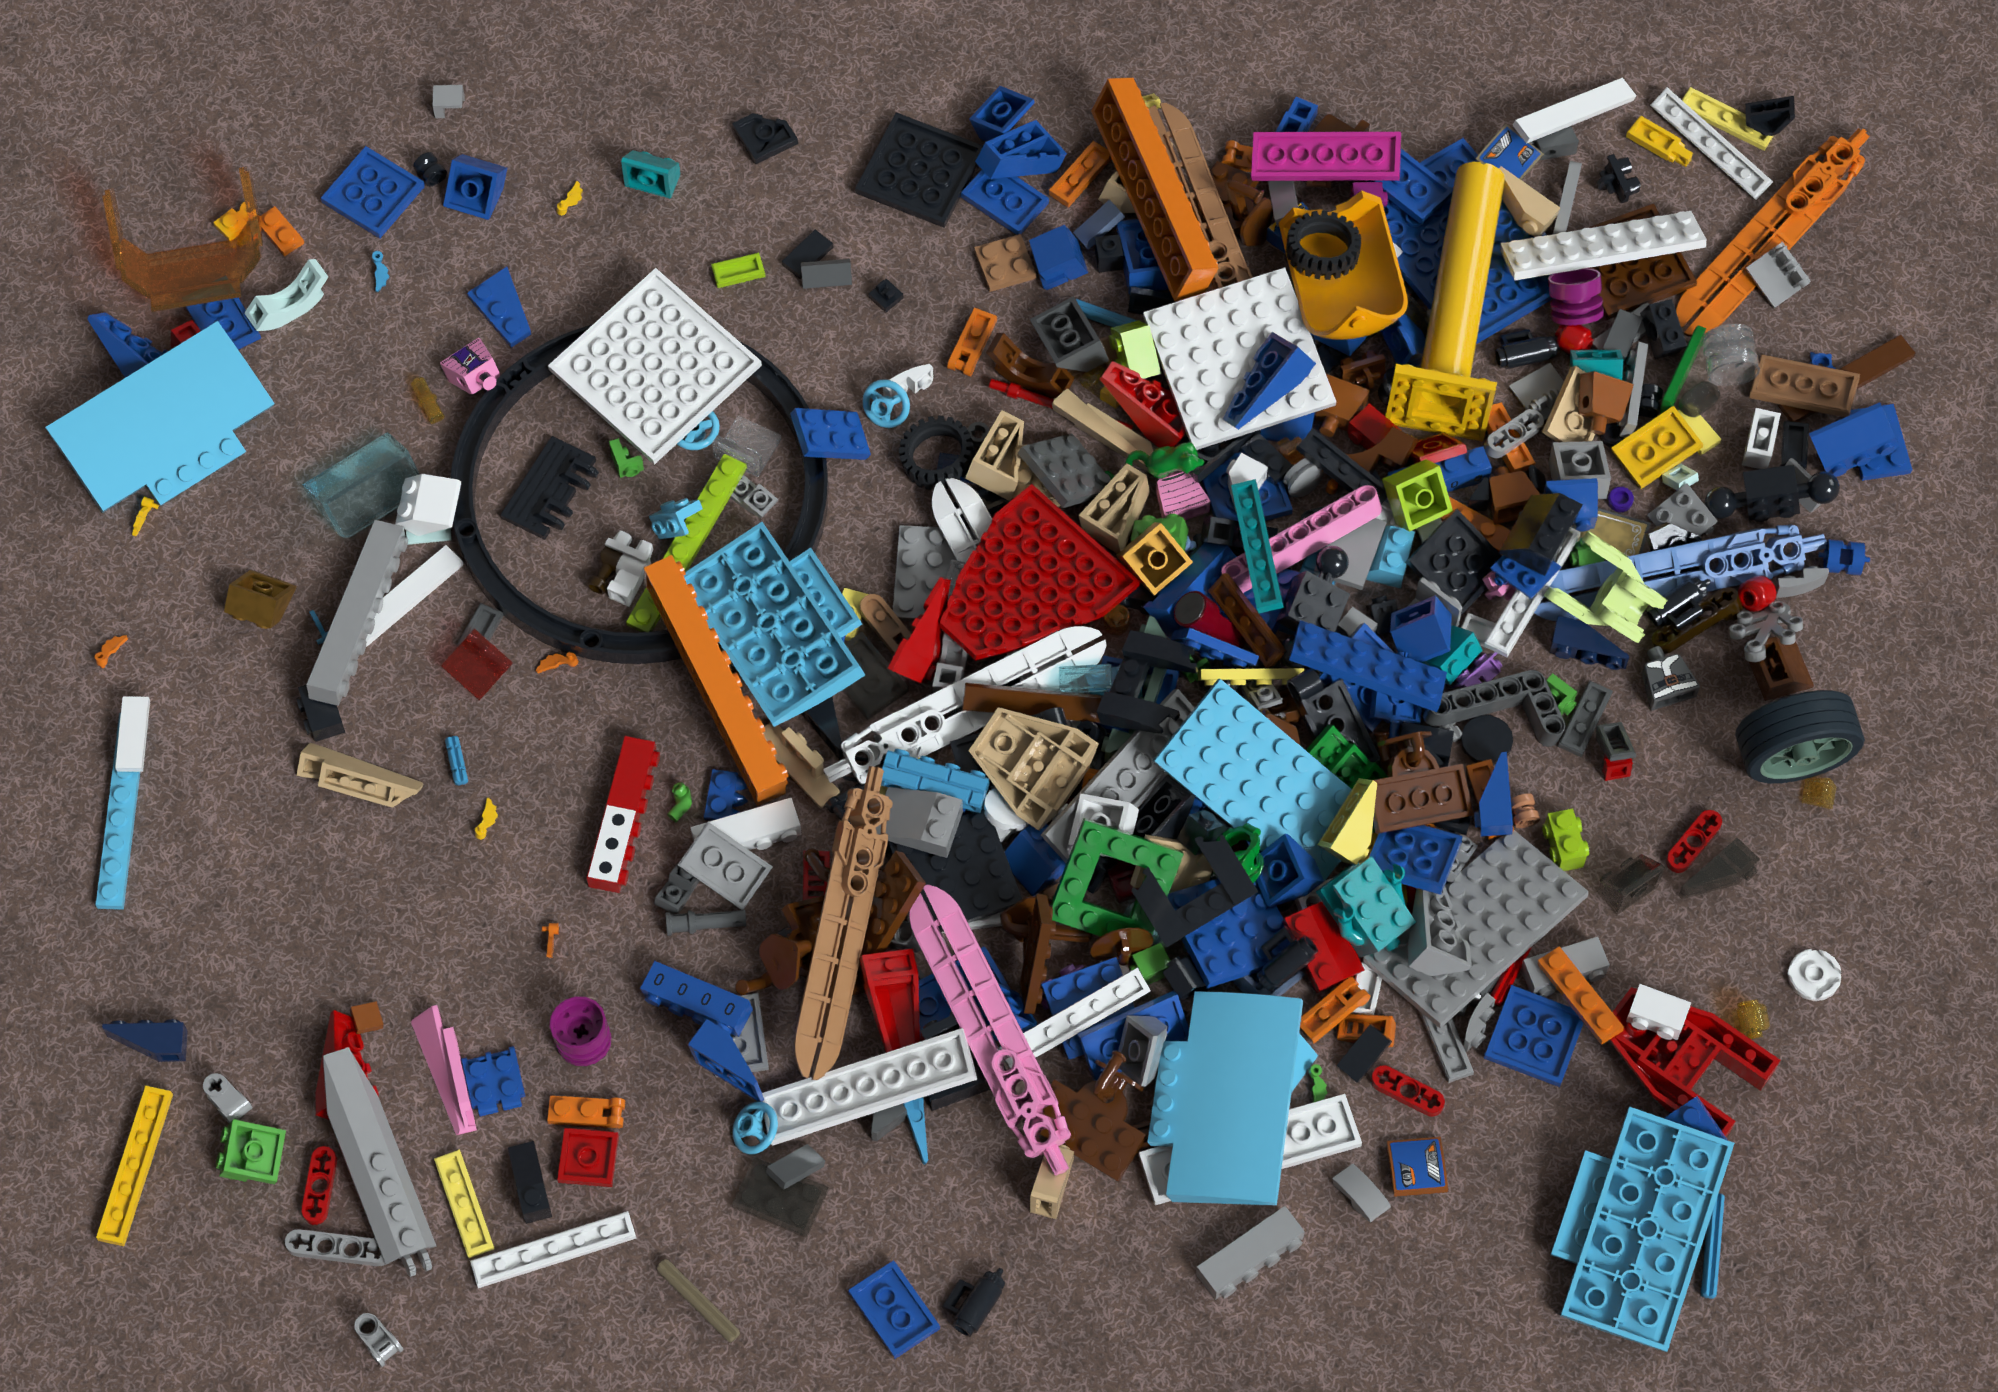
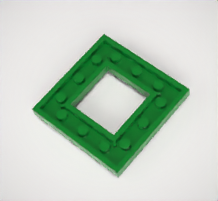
[1050,818,1184,936]

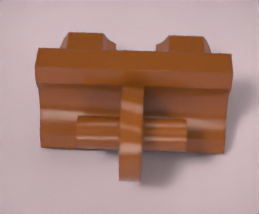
[1340,351,1386,390]

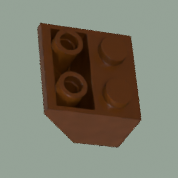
[1749,636,1814,701]

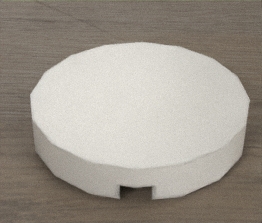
[983,787,1030,831]
[1787,949,1841,1001]

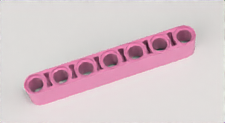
[1221,485,1382,593]

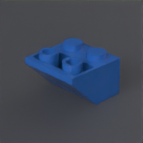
[1390,595,1452,663]

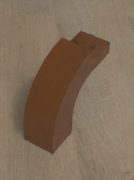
[986,333,1075,398]

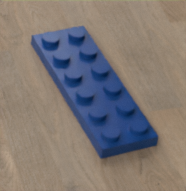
[1289,620,1447,712]

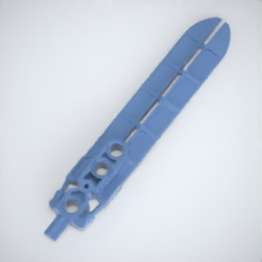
[1534,524,1827,621]

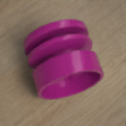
[1548,268,1604,325]
[550,997,612,1066]

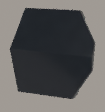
[1745,96,1795,136]

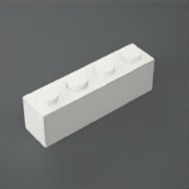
[690,798,801,850]

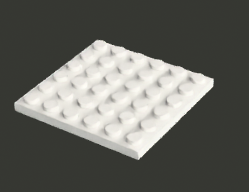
[548,268,762,465]
[1143,268,1336,450]

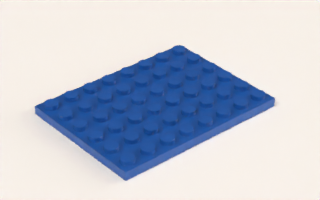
[1384,138,1554,344]

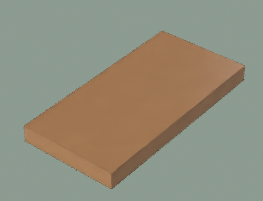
[1749,354,1860,417]

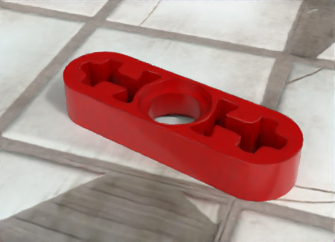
[1666,810,1722,873]
[1371,1065,1445,1117]
[302,1146,337,1225]

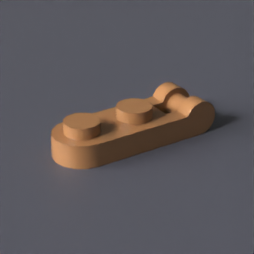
[860,594,911,656]

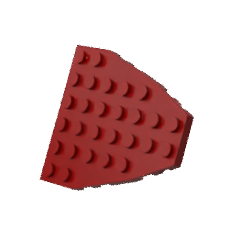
[939,484,1140,660]

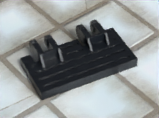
[501,436,599,540]

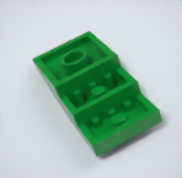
[1306,725,1388,833]

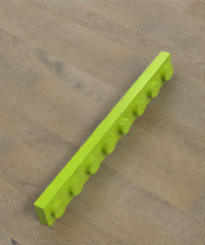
[626,454,747,632]

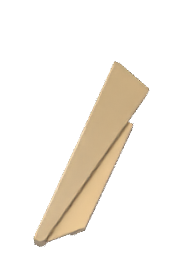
[1052,389,1153,472]
[296,743,423,807]

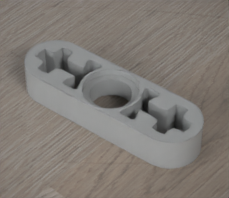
[1484,409,1544,458]

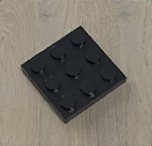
[1405,509,1502,615]

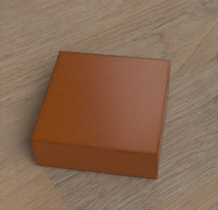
[350,1001,384,1034]

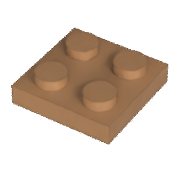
[974,234,1036,292]

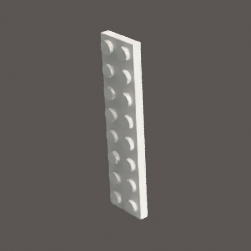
[1501,211,1707,281]
[762,1028,977,1146]
[1138,1094,1362,1205]

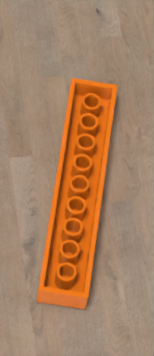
[1091,78,1219,302]
[644,555,788,807]

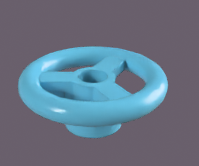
[863,380,910,428]
[677,411,719,450]
[732,1102,778,1154]

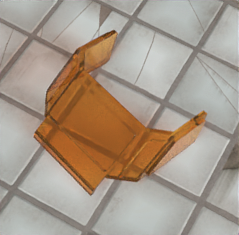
[102,166,263,312]

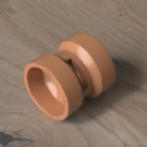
[1511,794,1541,828]

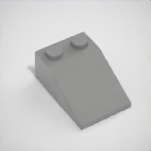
[876,787,963,858]

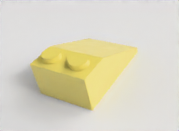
[1317,778,1377,865]

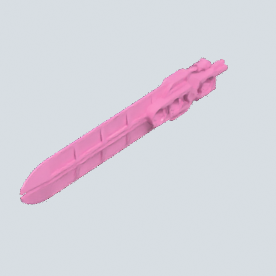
[909,885,1071,1176]

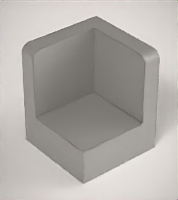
[433,85,465,118]

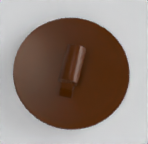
[1090,928,1153,966]

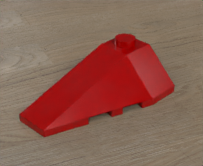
[1100,361,1186,448]
[887,577,951,684]
[315,1010,379,1120]

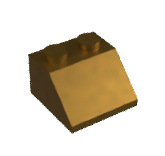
[1116,522,1193,595]
[224,570,297,629]

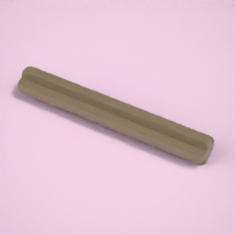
[657,1259,740,1343]

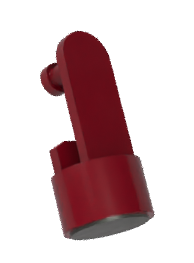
[1174,591,1246,649]

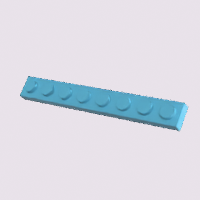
[96,713,140,909]

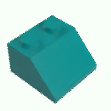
[621,150,680,199]

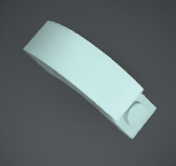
[244,259,328,331]

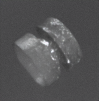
[1701,324,1760,386]

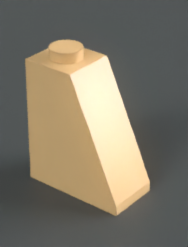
[1030,1144,1074,1219]

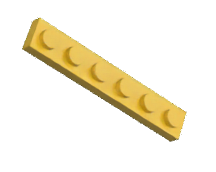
[96,1086,173,1246]

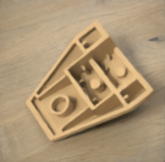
[969,707,1099,831]

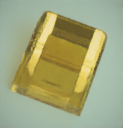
[1802,778,1836,809]

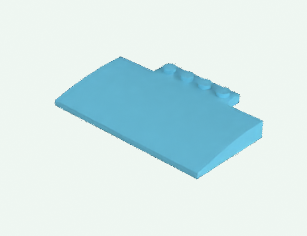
[45,321,275,513]
[684,522,865,727]
[1148,992,1303,1205]
[1551,1107,1735,1352]

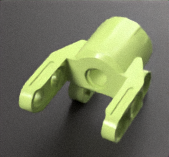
[1544,531,1668,643]

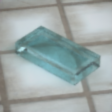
[1059,664,1112,693]

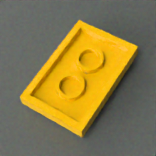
[1611,406,1703,489]

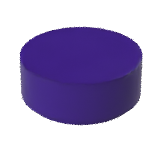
[1608,487,1634,512]

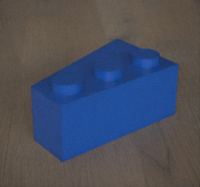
[975,120,1067,179]

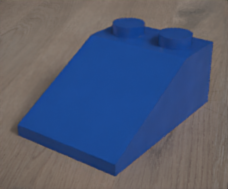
[1116,219,1169,294]
[688,1019,764,1102]

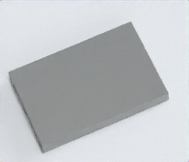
[1314,518,1387,590]
[677,822,773,910]
[715,993,769,1077]

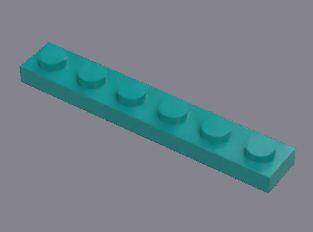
[1231,479,1284,614]

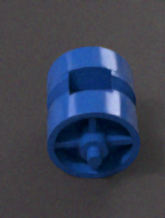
[1818,539,1870,576]

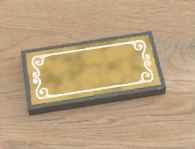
[1577,508,1651,561]

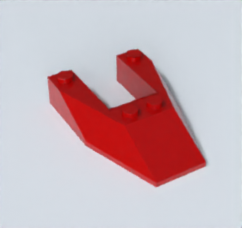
[1609,987,1781,1137]

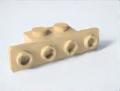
[764,722,840,808]

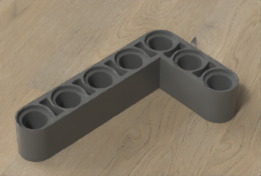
[1423,670,1565,747]

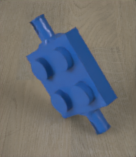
[1369,652,1422,739]

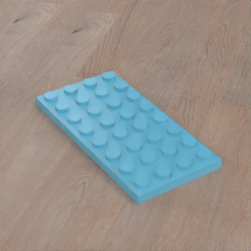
[1153,679,1352,881]

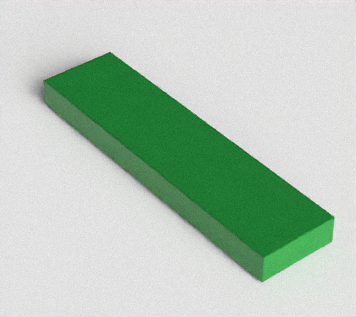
[1660,325,1706,414]

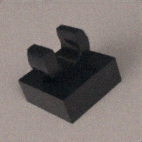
[868,279,904,313]

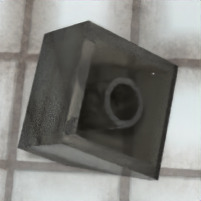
[1597,854,1665,915]

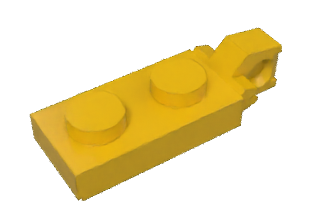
[1626,116,1693,167]

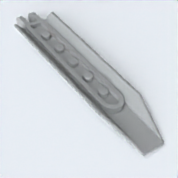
[323,1047,436,1277]

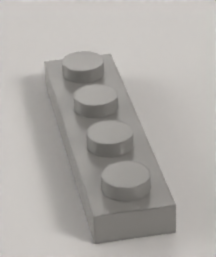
[1617,342,1648,438]

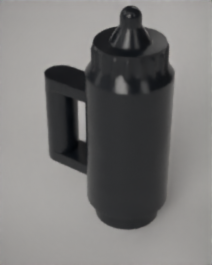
[1495,329,1559,369]
[1646,577,1711,630]
[1256,926,1318,991]
[941,1268,1005,1337]

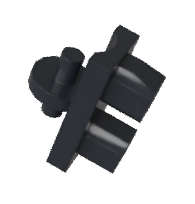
[1597,154,1641,204]

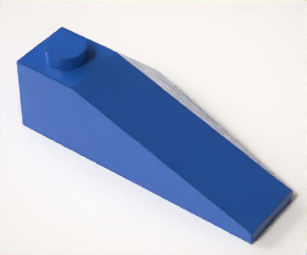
[87,312,168,378]
[1381,313,1426,367]
[1223,332,1316,430]

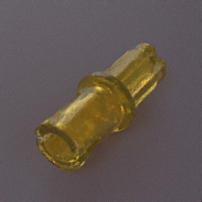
[411,377,445,424]

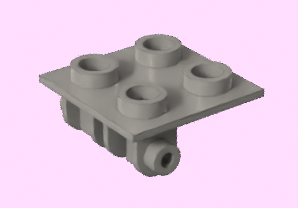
[1745,242,1811,308]
[1509,363,1564,420]
[1648,483,1718,536]

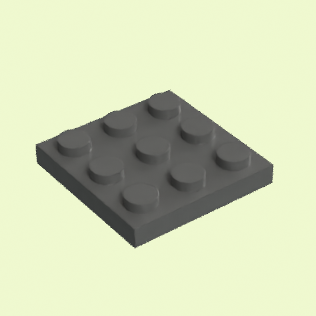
[1018,433,1111,508]

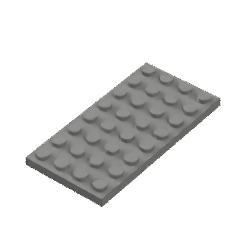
[1363,830,1588,1028]

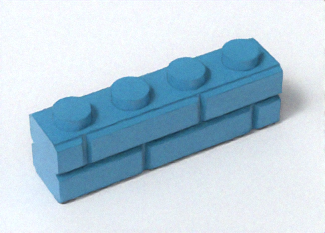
[881,749,989,813]

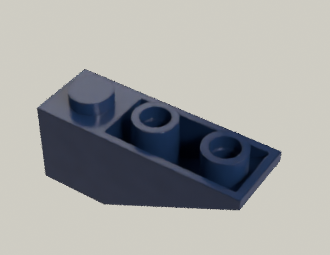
[1550,616,1629,670]
[102,1019,188,1062]

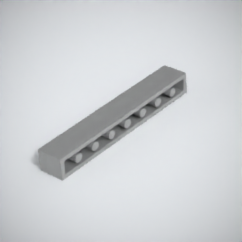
[307,520,408,706]

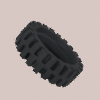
[1286,211,1361,280]
[899,415,975,490]

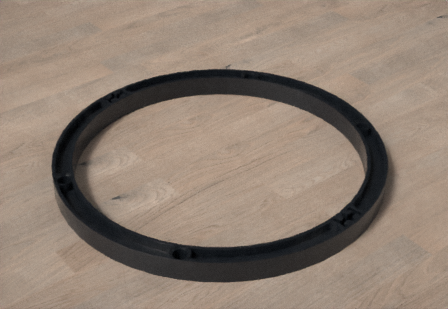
[451,324,829,664]

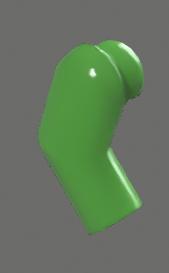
[667,782,692,822]

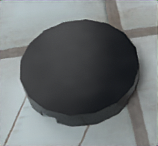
[1461,715,1513,765]

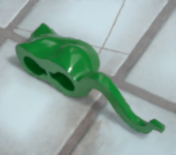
[1104,442,1204,480]

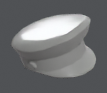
[1282,458,1324,497]

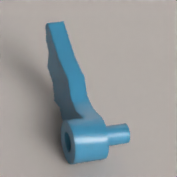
[372,251,389,292]
[309,610,328,645]

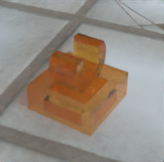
[1277,436,1306,466]

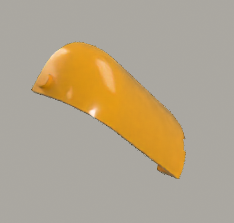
[1279,190,1408,340]

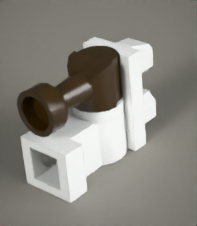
[586,530,653,607]

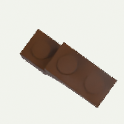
[1346,427,1419,475]

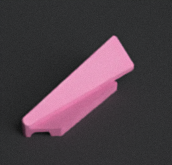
[411,1005,477,1135]

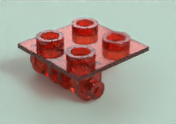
[441,628,513,701]

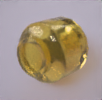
[1732,999,1770,1039]

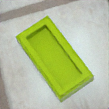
[711,253,765,288]

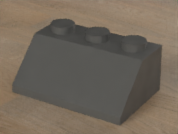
[1030,296,1109,372]

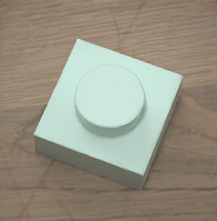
[1662,464,1699,491]

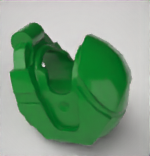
[1213,823,1264,883]

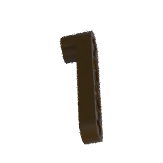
[1652,587,1743,654]

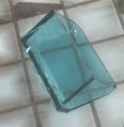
[302,432,420,538]

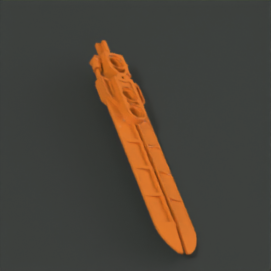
[1676,128,1870,336]

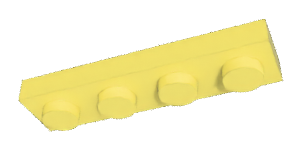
[1198,668,1304,685]

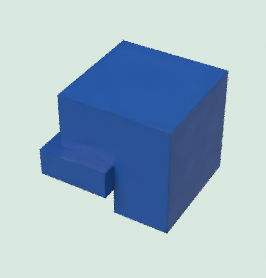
[1029,224,1088,290]

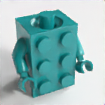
[1316,856,1416,957]

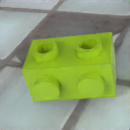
[1542,808,1589,871]

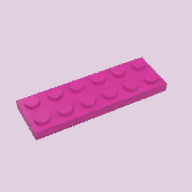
[1251,132,1401,181]

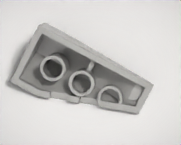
[1407,886,1472,977]

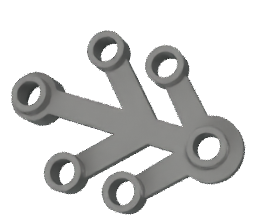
[1729,601,1803,662]

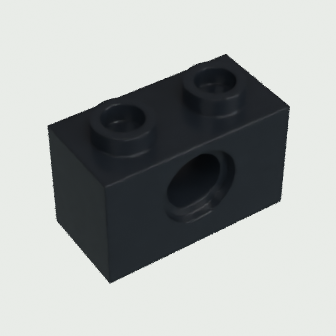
[1640,299,1687,359]

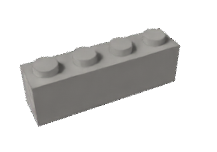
[1196,1206,1305,1300]

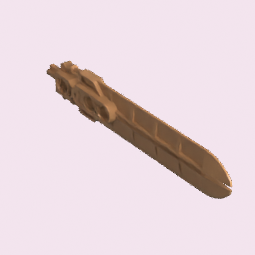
[1149,103,1253,293]
[794,766,893,1080]

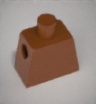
[1579,371,1634,435]
[1315,374,1370,437]
[1489,467,1540,525]

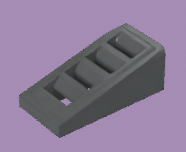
[1596,722,1636,761]

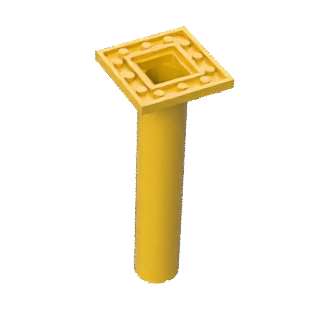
[1385,162,1505,441]

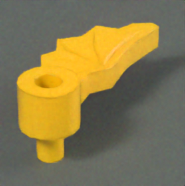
[556,181,583,216]
[132,497,159,537]
[475,798,498,840]

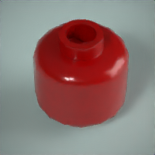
[1555,325,1594,355]
[1738,575,1777,612]

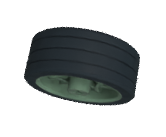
[1735,690,1865,784]

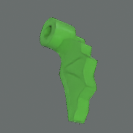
[1308,1064,1328,1103]

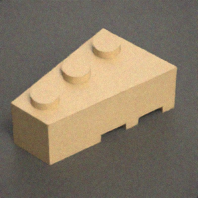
[965,410,1024,501]
[1079,464,1150,554]

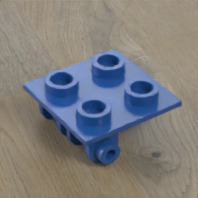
[1490,555,1561,599]

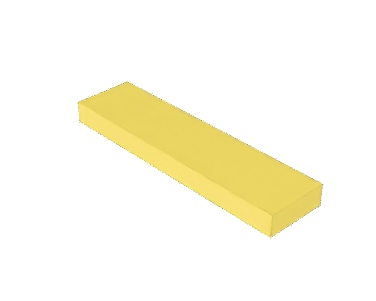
[1682,87,1773,151]
[434,1149,494,1258]

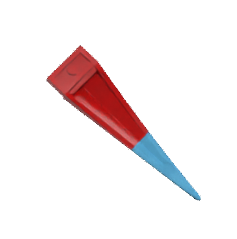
[859,949,928,1165]

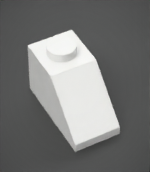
[1226,453,1268,514]

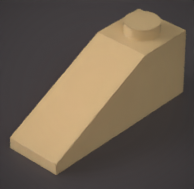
[1499,166,1560,237]

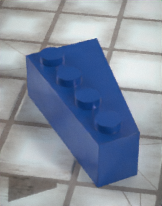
[1144,543,1236,638]

